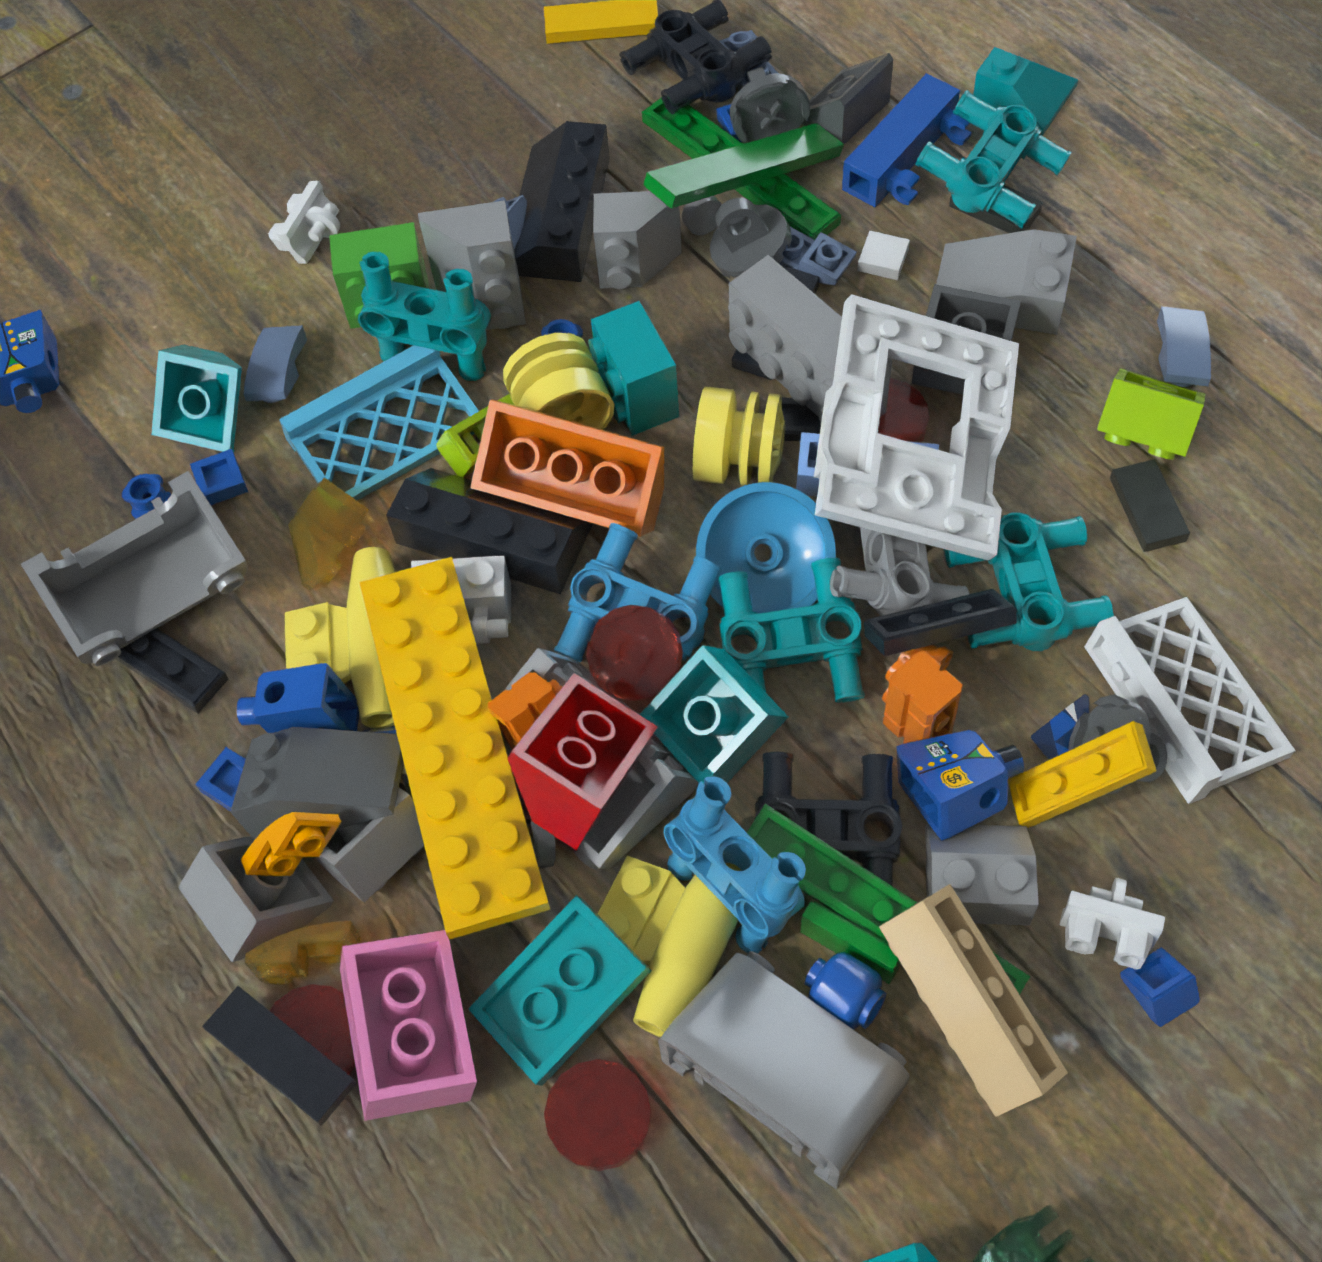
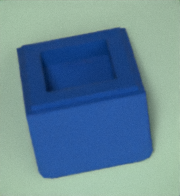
[1120,947,1200,1027]

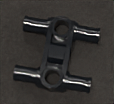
[619,0,772,114]
[754,751,902,886]

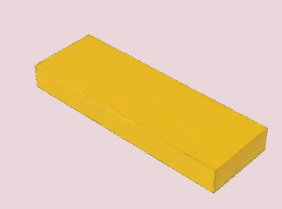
[544,0,658,44]
[1008,721,1157,828]

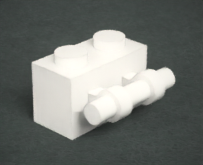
[411,556,511,644]

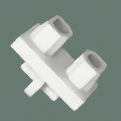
[268,181,340,264]
[1059,877,1165,969]

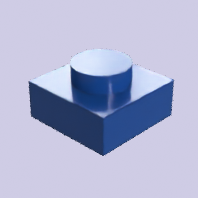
[190,449,248,505]
[195,747,246,811]

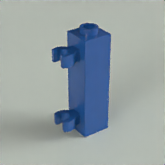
[842,73,972,207]

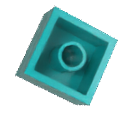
[588,301,679,436]
[640,645,789,784]

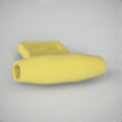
[285,547,395,728]
[598,856,741,1038]

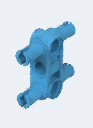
[554,523,722,695]
[663,776,806,953]

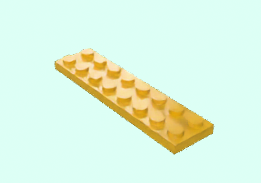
[359,557,550,940]

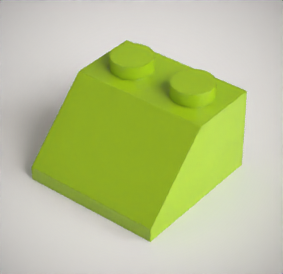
[1097,368,1206,460]

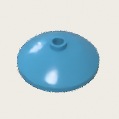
[696,482,836,614]

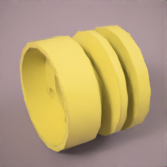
[503,333,614,430]
[693,387,785,486]

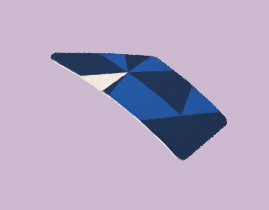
[1031,694,1089,760]

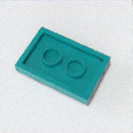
[468,895,652,1086]

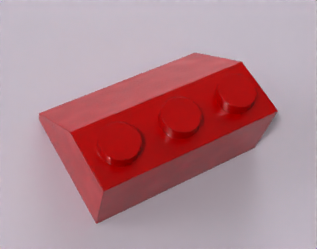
[507,673,658,850]

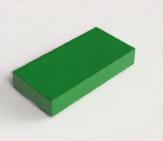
[800,901,900,985]

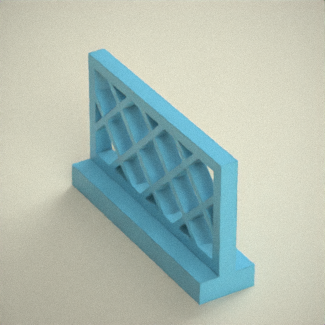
[279,345,479,512]

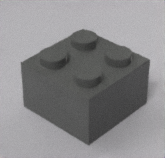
[911,284,1021,394]

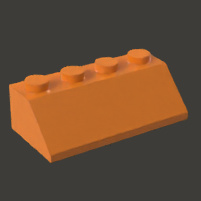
[470,399,664,537]

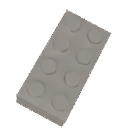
[728,255,892,422]

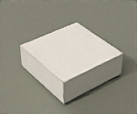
[858,231,910,280]

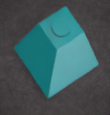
[973,47,1078,136]
[151,344,242,452]

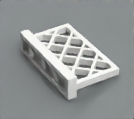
[1084,597,1296,804]

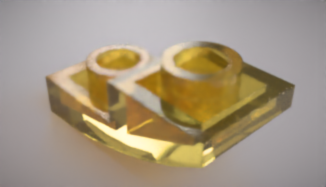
[245,921,361,985]

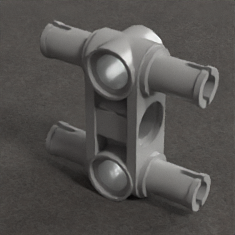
[830,527,969,616]

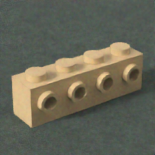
[879,884,1068,1117]

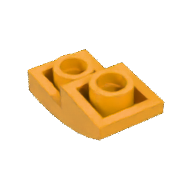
[241,812,341,876]

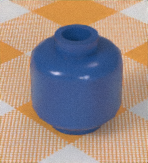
[804,952,887,1030]

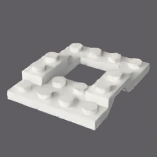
[814,294,1019,560]

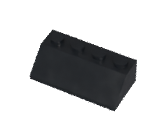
[514,121,610,282]
[386,468,593,595]

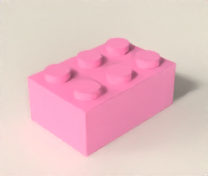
[340,930,477,1121]

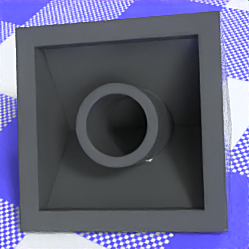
[802,53,894,144]

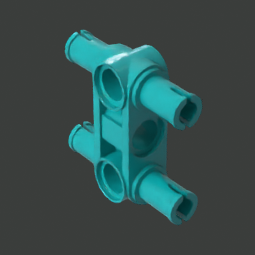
[915,90,1072,229]
[358,252,491,381]
[943,512,1114,651]
[718,558,865,703]

